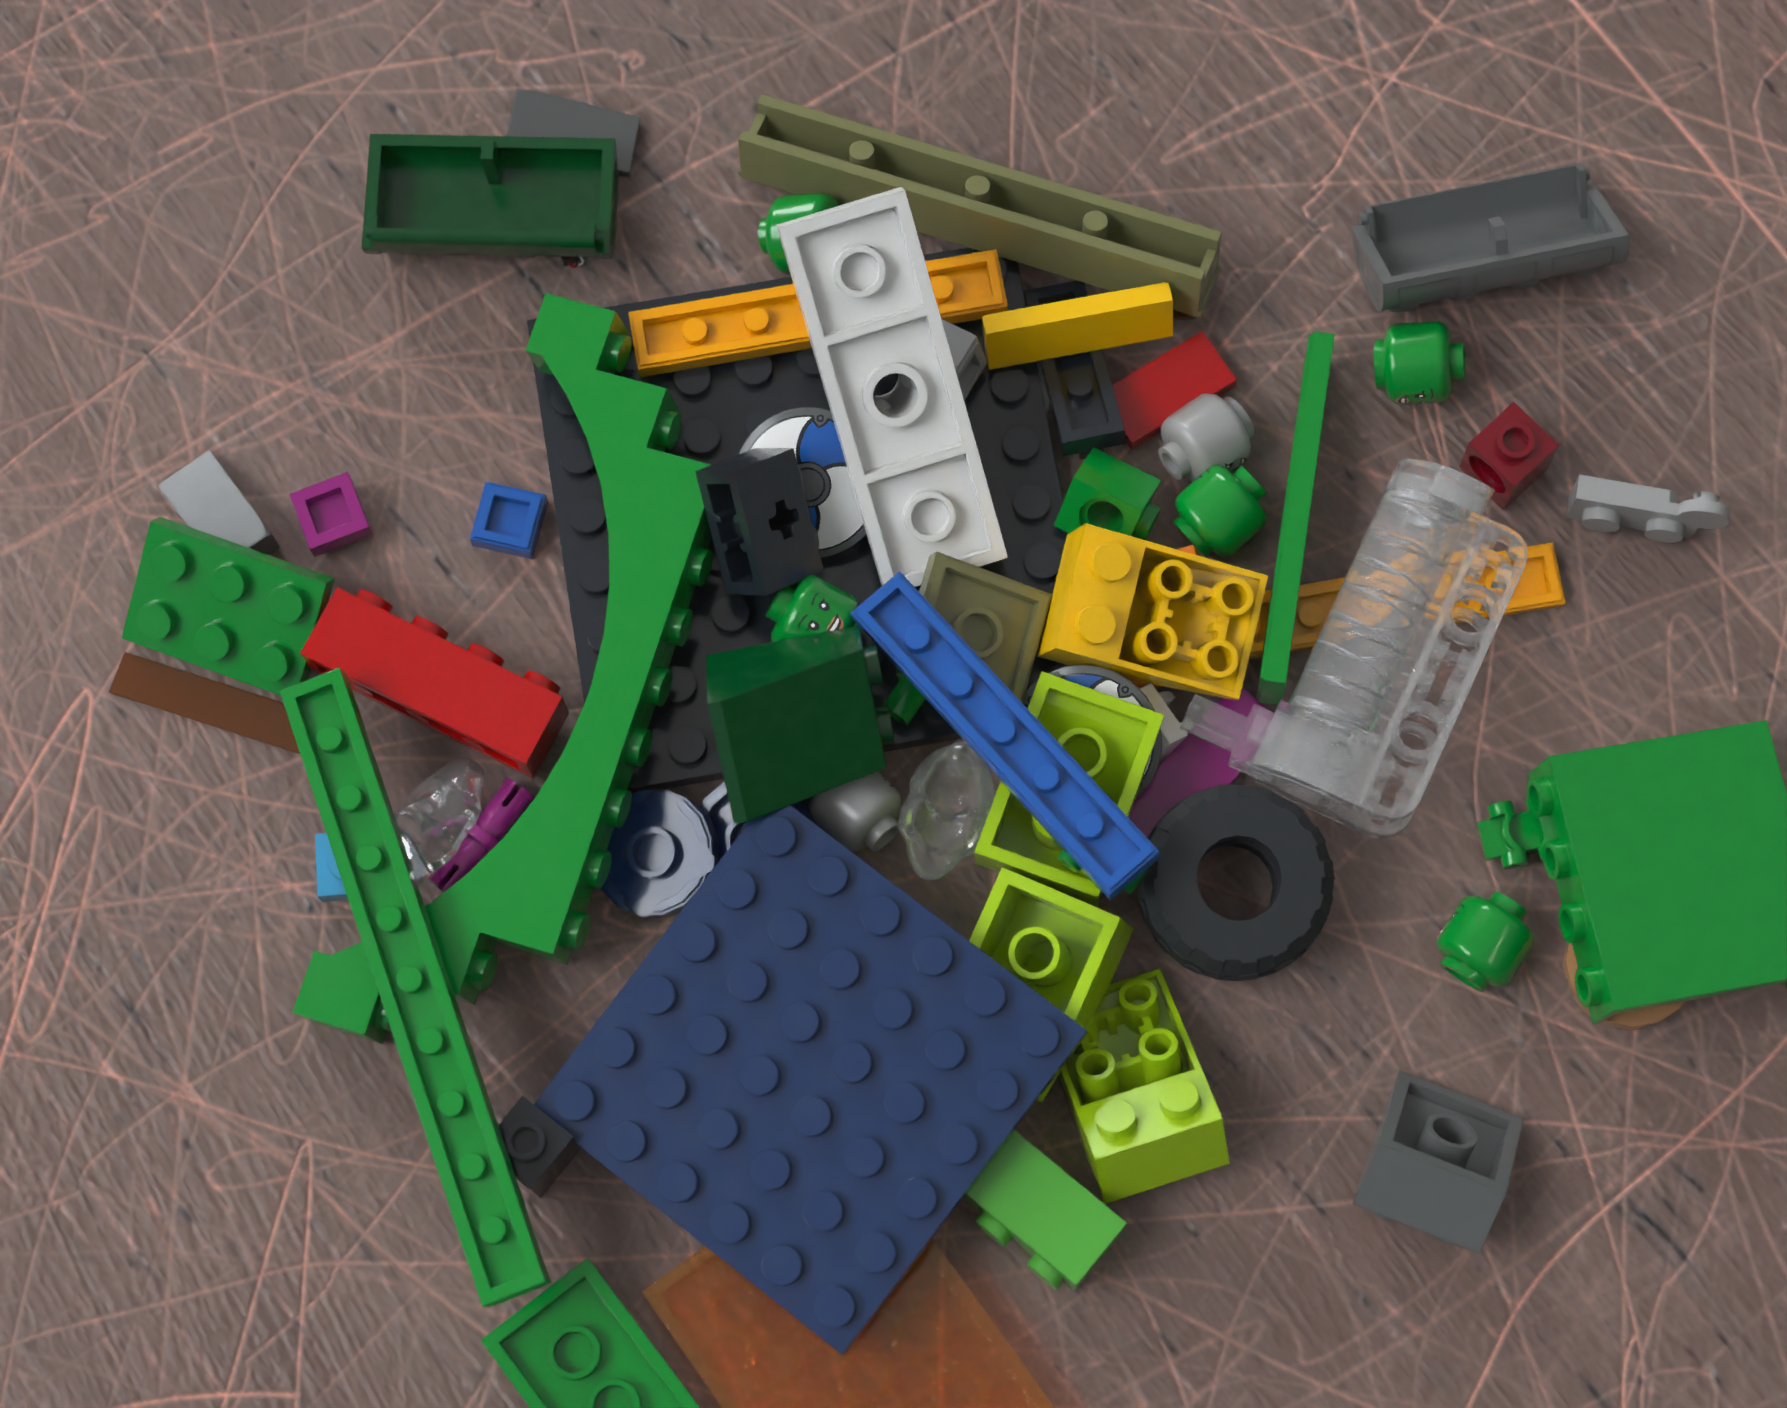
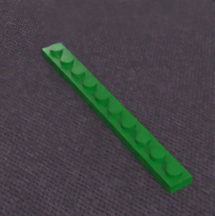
[280,667,552,1308]

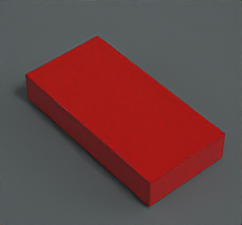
[1112,330,1237,450]

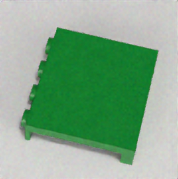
[1526,720,1787,1024]

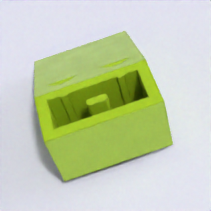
[1059,968,1230,1204]

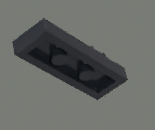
[1023,280,1125,460]

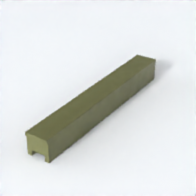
[738,94,1222,318]

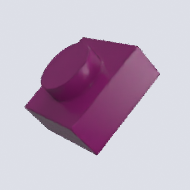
[289,472,373,557]

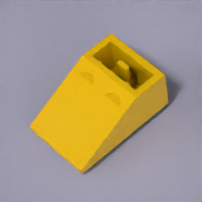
[1037,523,1268,700]

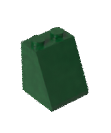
[706,626,895,824]

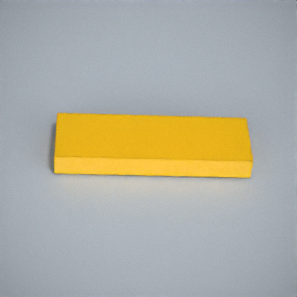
[982,282,1173,370]

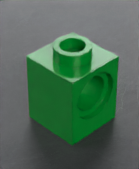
[1053,447,1161,540]

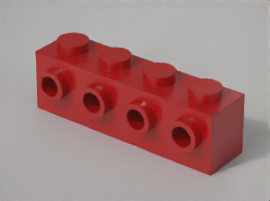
[300,587,569,779]

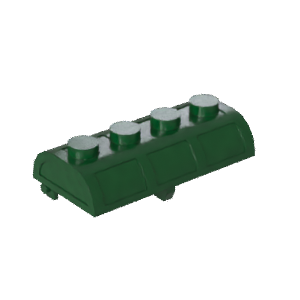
[362,134,618,259]

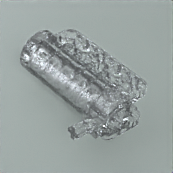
[1180,459,1528,839]

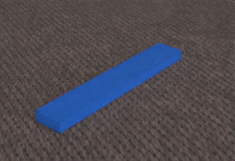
[851,571,1160,901]

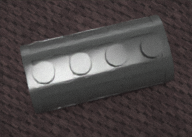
[1351,163,1629,312]

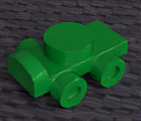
[1476,798,1546,870]

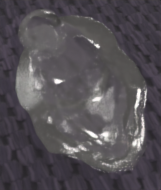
[898,740,995,881]
[394,757,484,887]

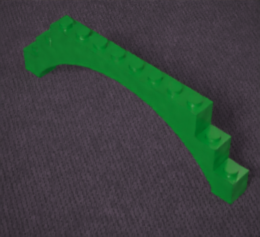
[292,293,713,1044]

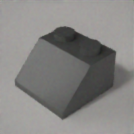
[1353,1070,1524,1253]

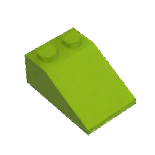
[974,671,1164,907]
[969,867,1134,1102]

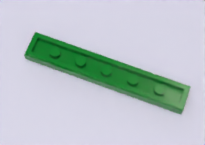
[1256,331,1335,706]

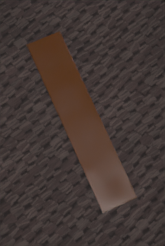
[109,652,300,754]

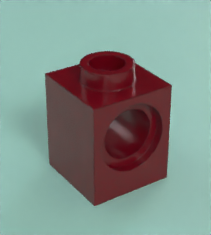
[1459,401,1559,510]

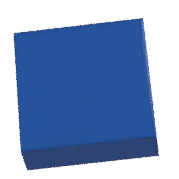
[470,482,549,559]

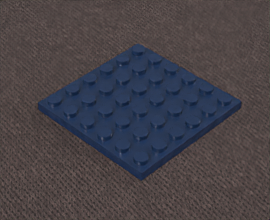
[534,805,1089,1355]

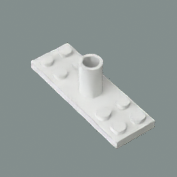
[776,187,1008,587]

